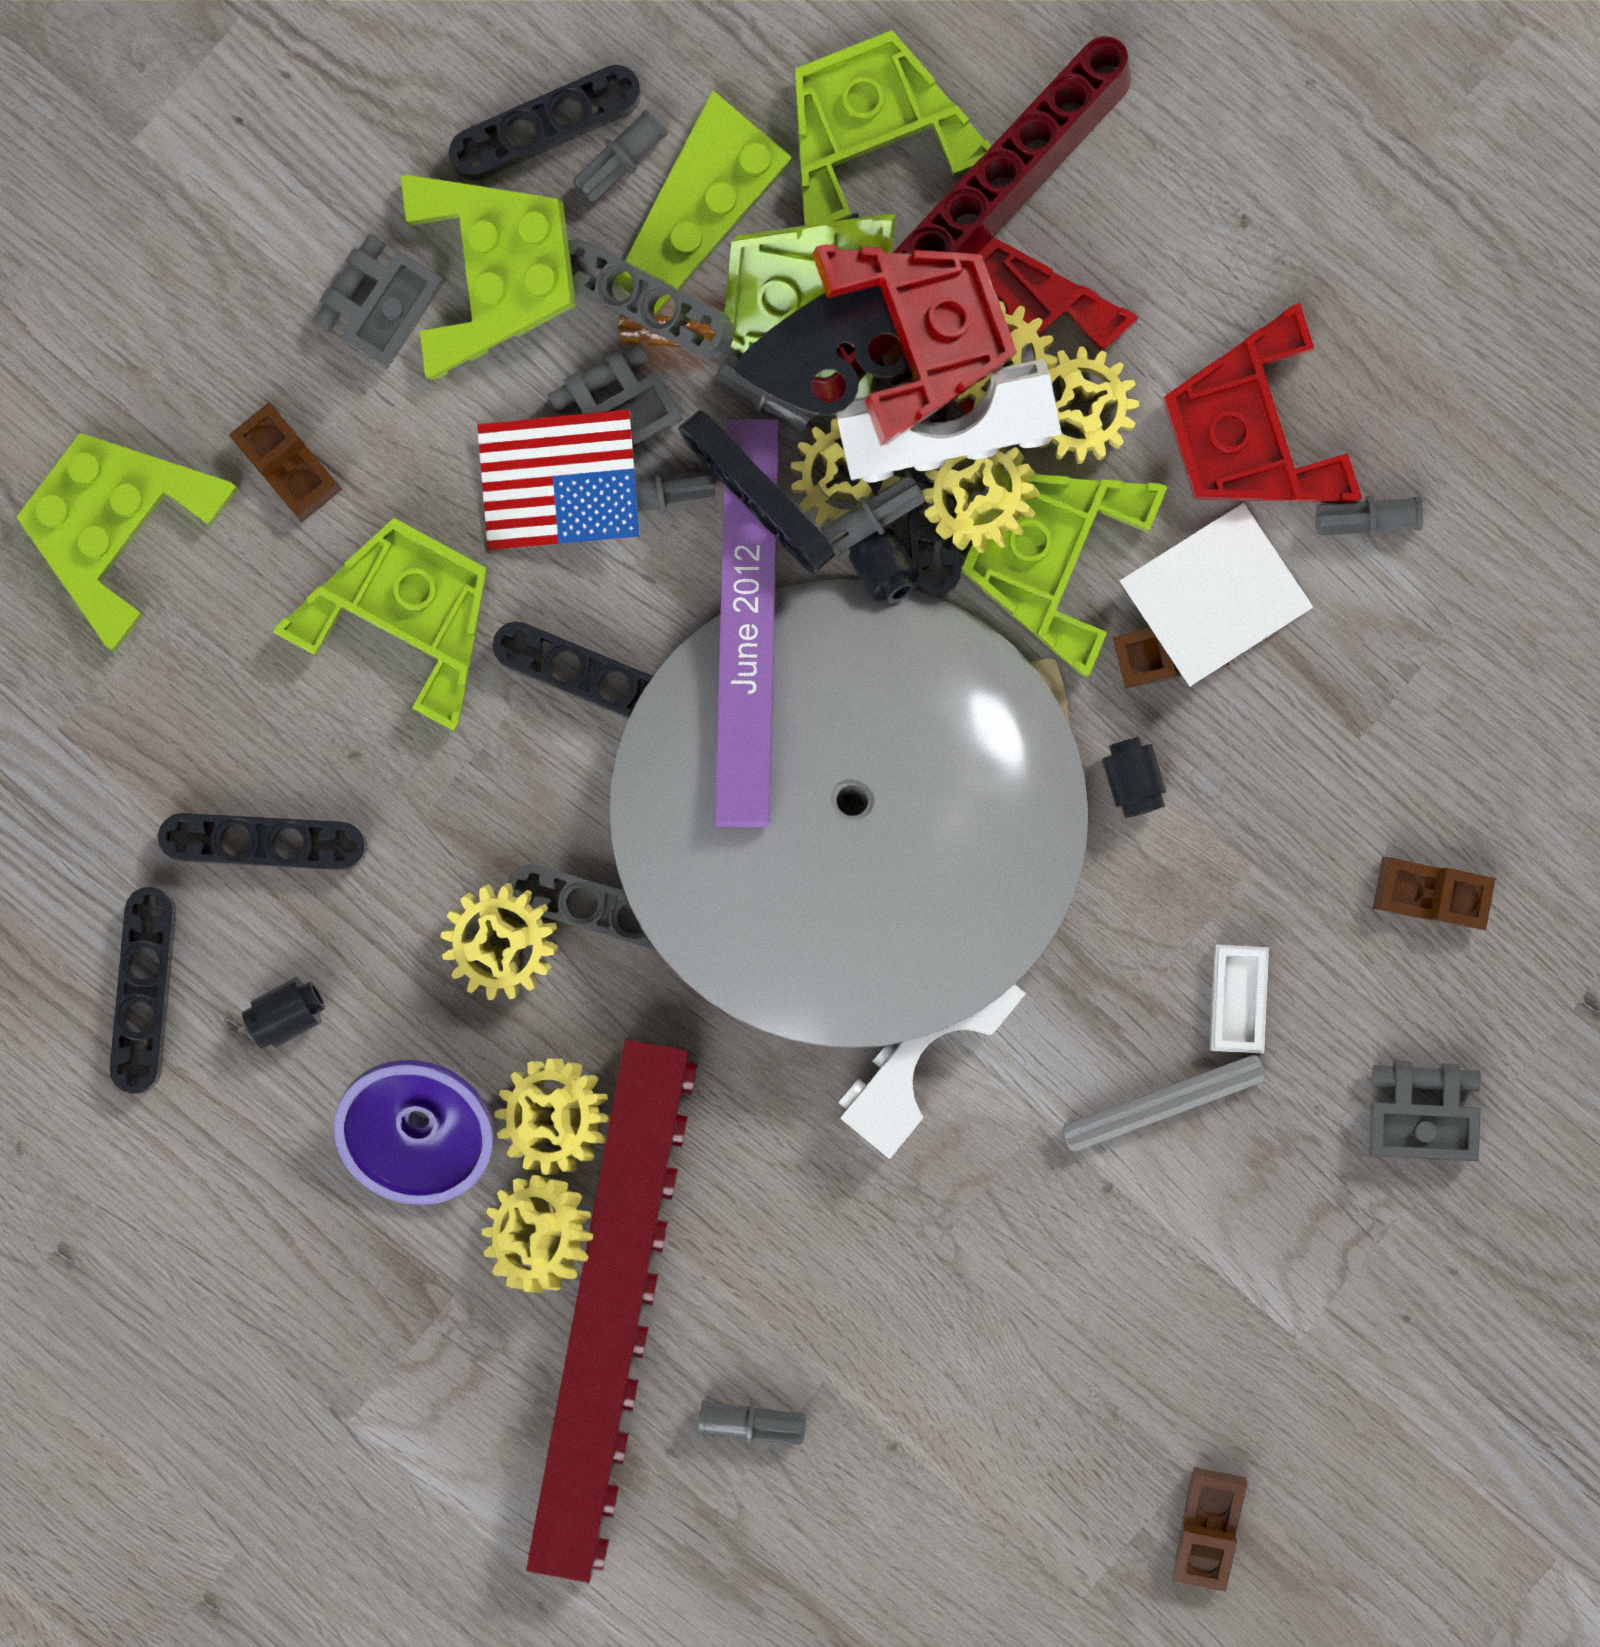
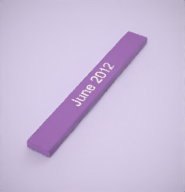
[715,419,779,827]

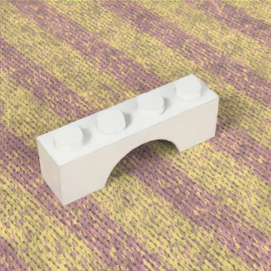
[837,358,1062,482]
[838,984,1026,1159]

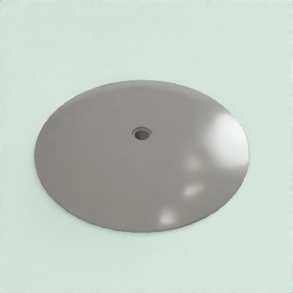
[610,579,1088,1048]

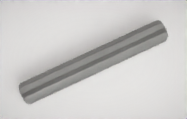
[1062,1055,1266,1151]

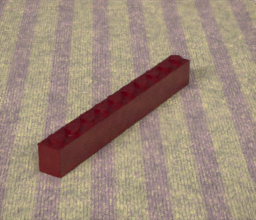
[526,1039,697,1583]

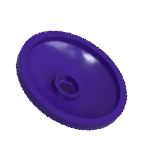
[334,1060,495,1205]

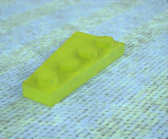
[615,90,792,318]

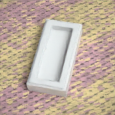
[1209,945,1269,1054]

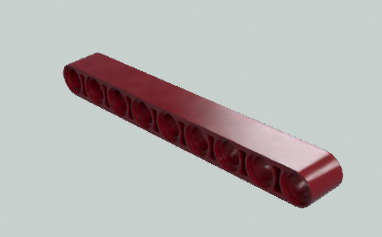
[812,36,1131,402]

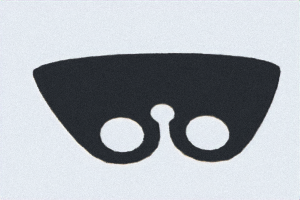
[735,285,909,415]

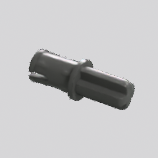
[573,110,668,202]
[716,355,815,434]
[635,470,715,514]
[820,476,925,556]
[1315,496,1423,538]
[698,1400,806,1445]

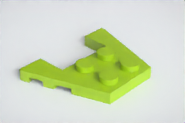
[795,30,992,226]
[400,175,576,380]
[724,214,896,400]
[16,433,239,653]
[961,472,1168,678]
[273,518,488,732]

